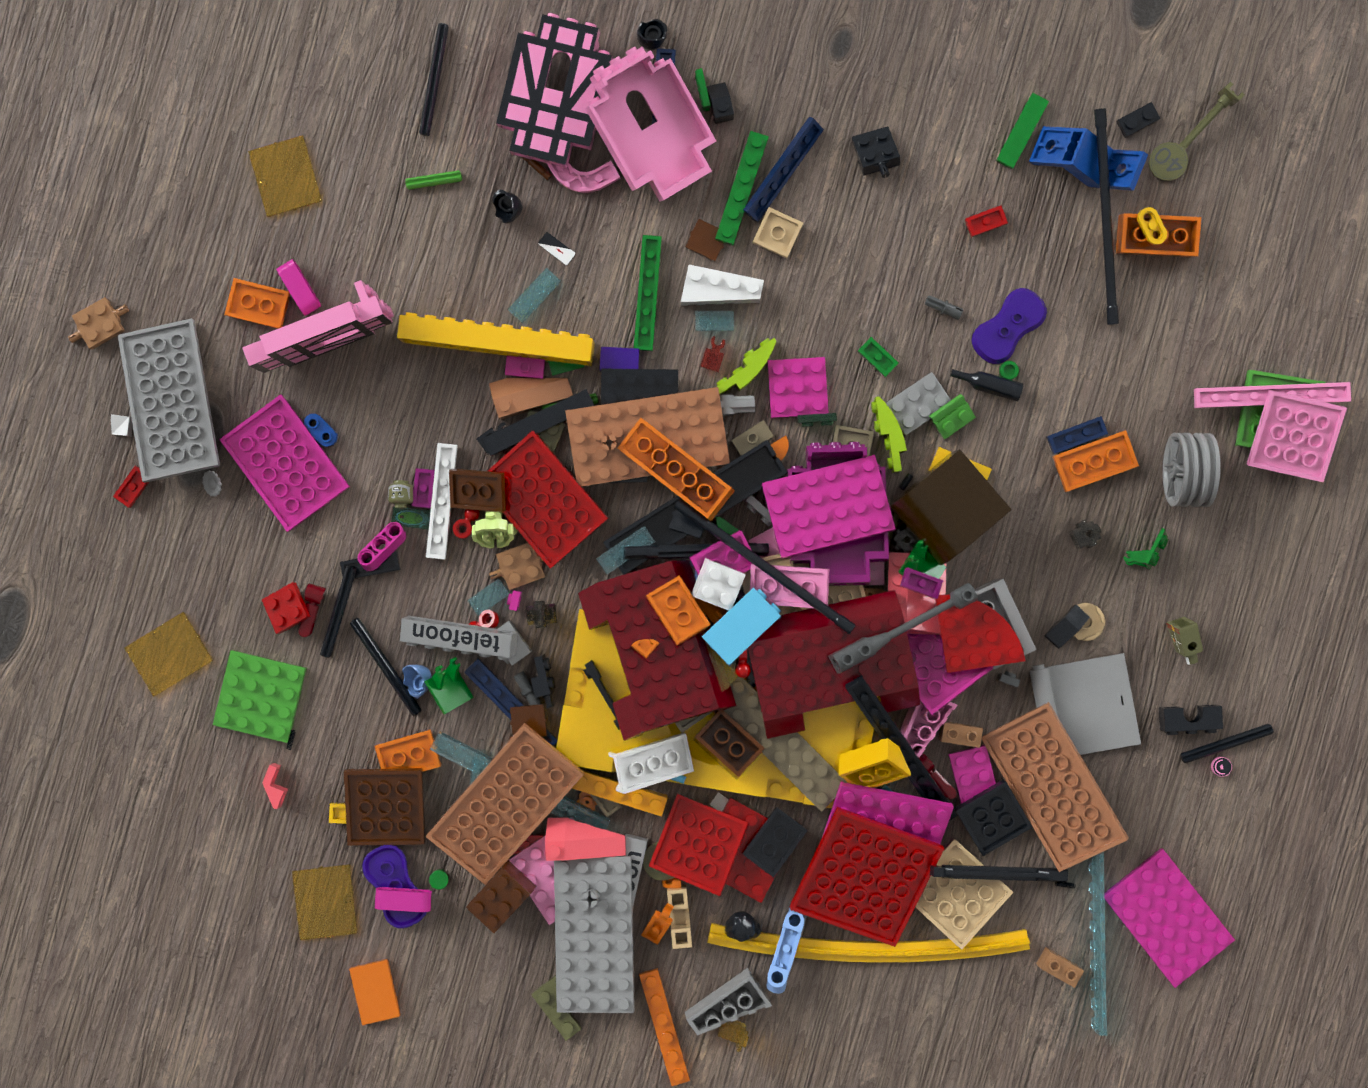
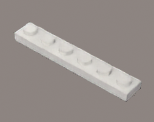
[426,443,458,559]

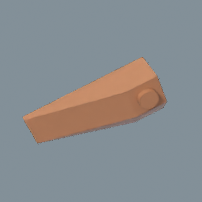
[489,378,573,420]

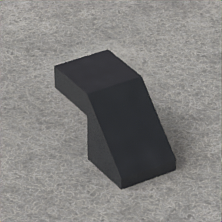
[1044,604,1090,649]

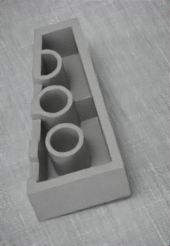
[685,968,772,1035]

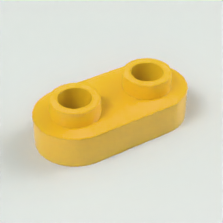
[1137,207,1167,245]

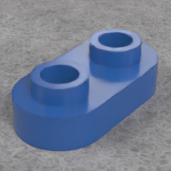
[304,414,338,447]

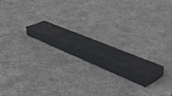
[482,389,594,456]

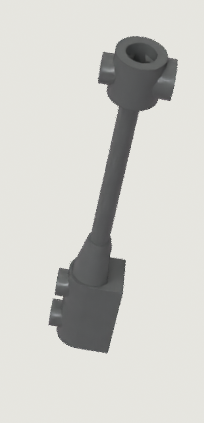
[828,583,978,674]

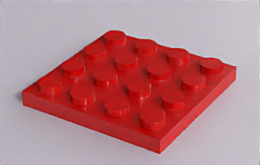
[649,794,749,896]
[722,797,778,903]

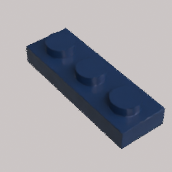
[1046,416,1108,454]

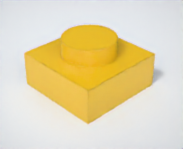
[329,803,346,824]

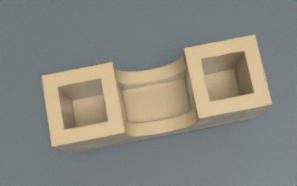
[667,885,692,949]

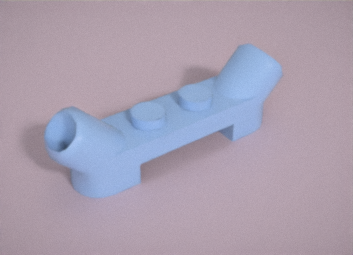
[766,908,807,994]

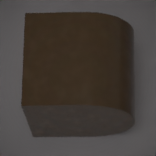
[890,449,1012,566]

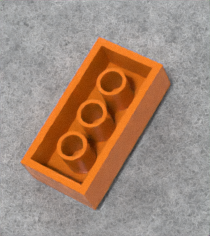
[1116,213,1202,257]

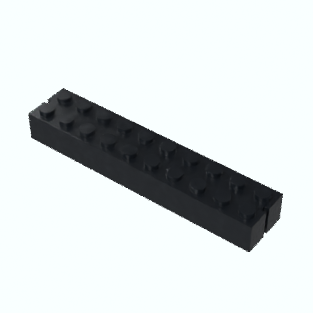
[603,440,788,575]

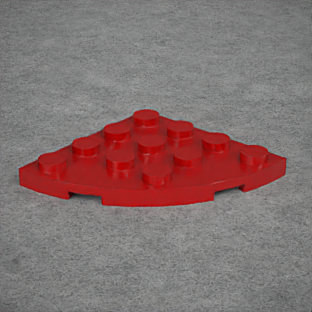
[935,594,1026,673]

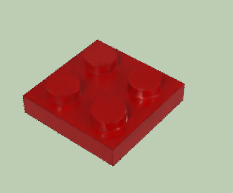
[262,582,311,634]

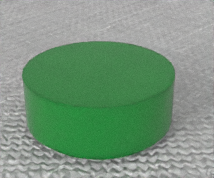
[999,361,1019,380]
[429,869,449,890]

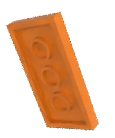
[1052,430,1139,492]

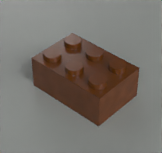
[694,711,765,780]
[466,860,537,933]

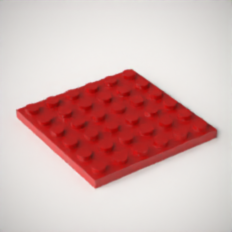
[789,807,944,947]

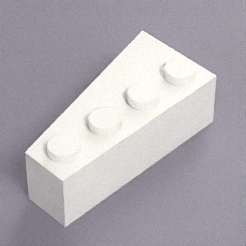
[681,265,764,306]

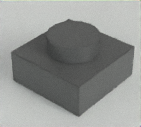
[996,671,1020,687]

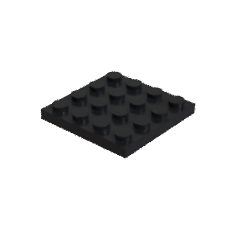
[601,368,678,405]

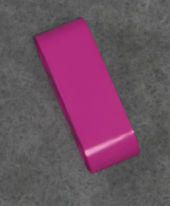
[276,259,321,316]
[357,522,406,571]
[375,887,432,912]

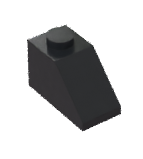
[707,82,734,124]

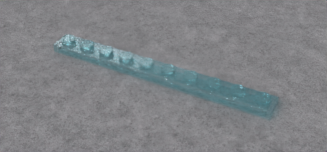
[430,731,610,829]
[1089,852,1107,1036]

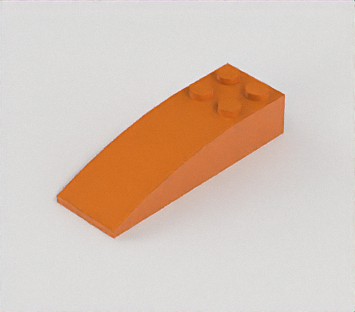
[617,418,735,521]

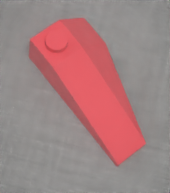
[545,817,626,861]

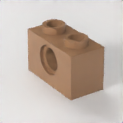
[938,721,983,748]
[1036,947,1084,988]

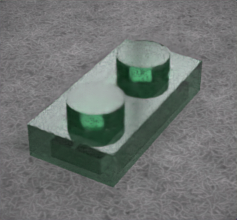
[797,413,837,427]

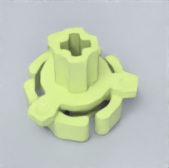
[472,511,518,548]

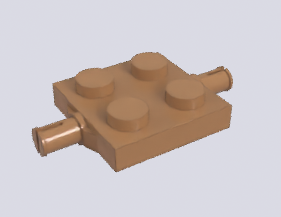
[68,297,129,350]
[489,542,545,590]

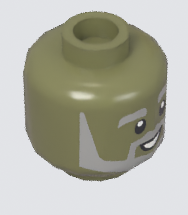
[388,480,414,509]

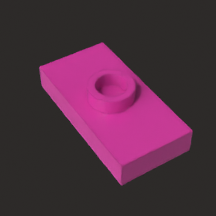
[505,356,545,379]

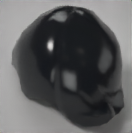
[637,19,667,50]
[492,189,523,224]
[724,911,762,942]

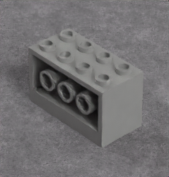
[975,579,1036,669]

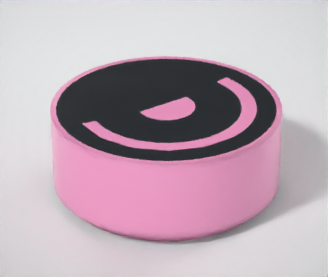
[1211,757,1232,777]

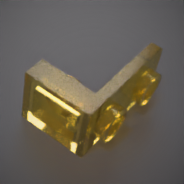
[717,1020,749,1052]

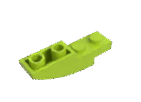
[716,338,776,395]
[871,396,907,473]

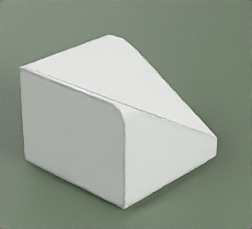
[111,414,133,437]

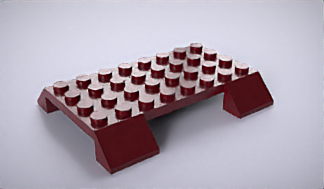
[578,560,737,741]
[748,590,920,739]

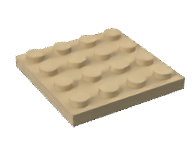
[915,839,1013,950]

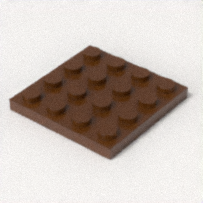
[344,768,426,846]

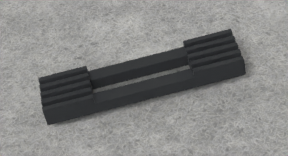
[583,660,620,730]

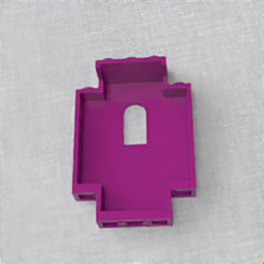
[787,442,889,586]

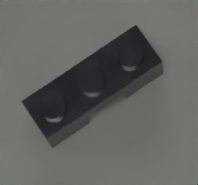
[1159,704,1223,735]

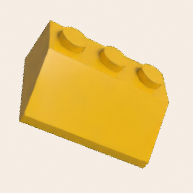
[839,738,911,788]

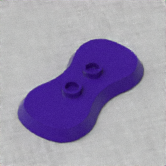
[972,288,1047,364]
[362,845,427,928]

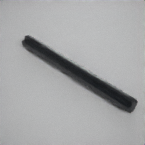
[419,23,449,136]
[350,618,422,716]

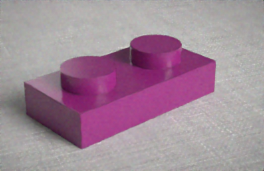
[412,468,435,508]
[900,568,943,599]

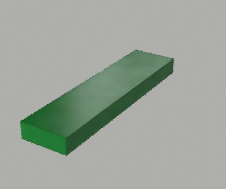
[996,92,1049,169]

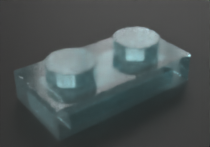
[695,311,734,331]

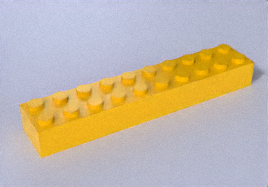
[397,312,595,366]

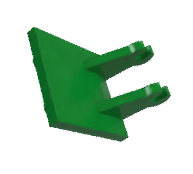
[1123,528,1169,570]
[898,540,947,597]
[424,657,474,715]

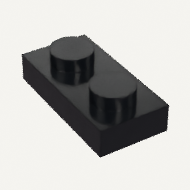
[1116,102,1161,138]

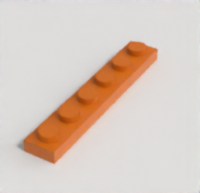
[639,968,690,1087]

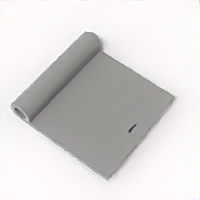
[1030,653,1141,755]

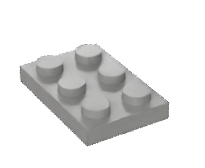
[886,372,951,436]

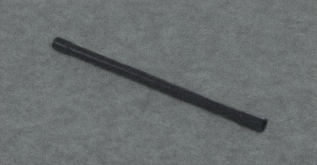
[1094,108,1119,325]
[674,499,856,634]

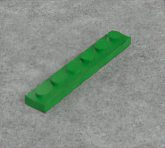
[715,131,769,246]
[634,235,662,351]

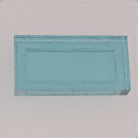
[467,579,509,616]

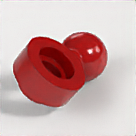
[453,509,480,539]
[468,610,499,628]
[735,649,751,678]

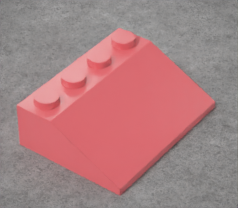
[887,552,946,635]

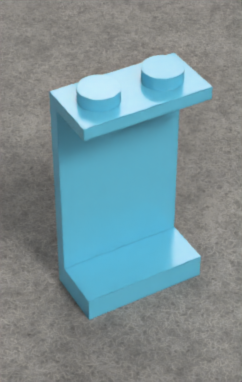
[702,587,781,667]

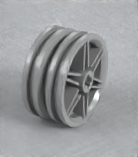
[1163,433,1220,507]

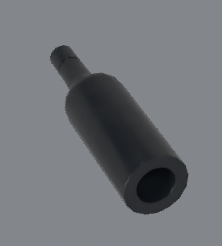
[950,369,1023,402]

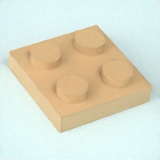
[753,207,803,259]

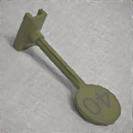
[1149,82,1245,181]

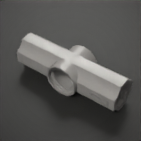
[720,395,755,416]

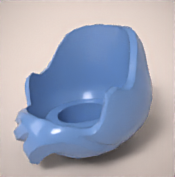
[402,665,432,699]

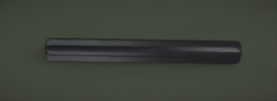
[320,566,357,658]
[1180,724,1274,763]

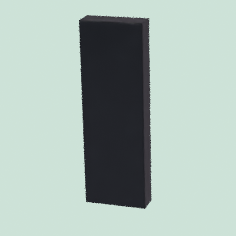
[340,551,401,579]

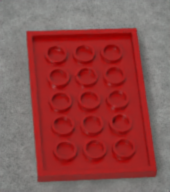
[488,431,609,569]

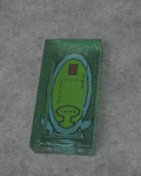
[391,506,431,530]

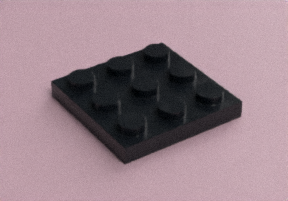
[954,779,1032,856]

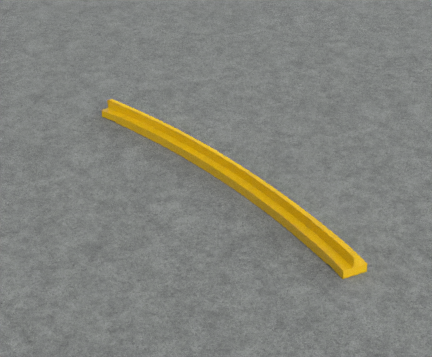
[707,923,1030,962]

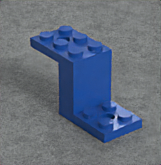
[1029,126,1148,191]

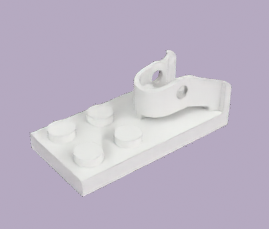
[608,733,694,794]

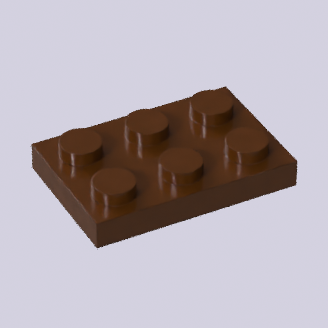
[449,469,506,512]

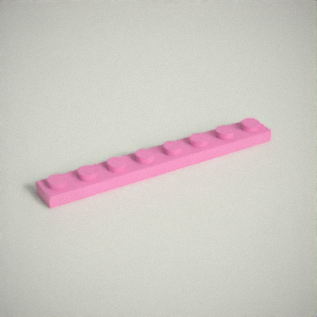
[1194,382,1351,408]

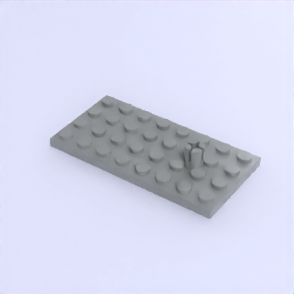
[118,318,220,483]
[554,856,635,1013]

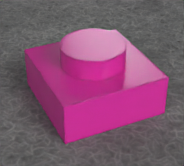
[507,590,522,611]

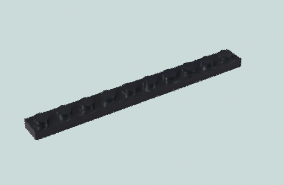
[845,675,958,821]

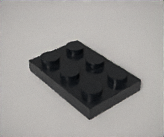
[742,807,808,878]

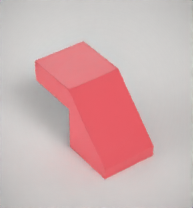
[262,763,288,809]

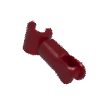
[299,583,326,637]
[919,753,957,799]

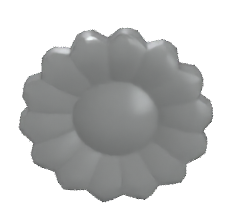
[202,470,222,497]

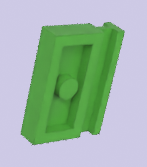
[929,394,976,439]

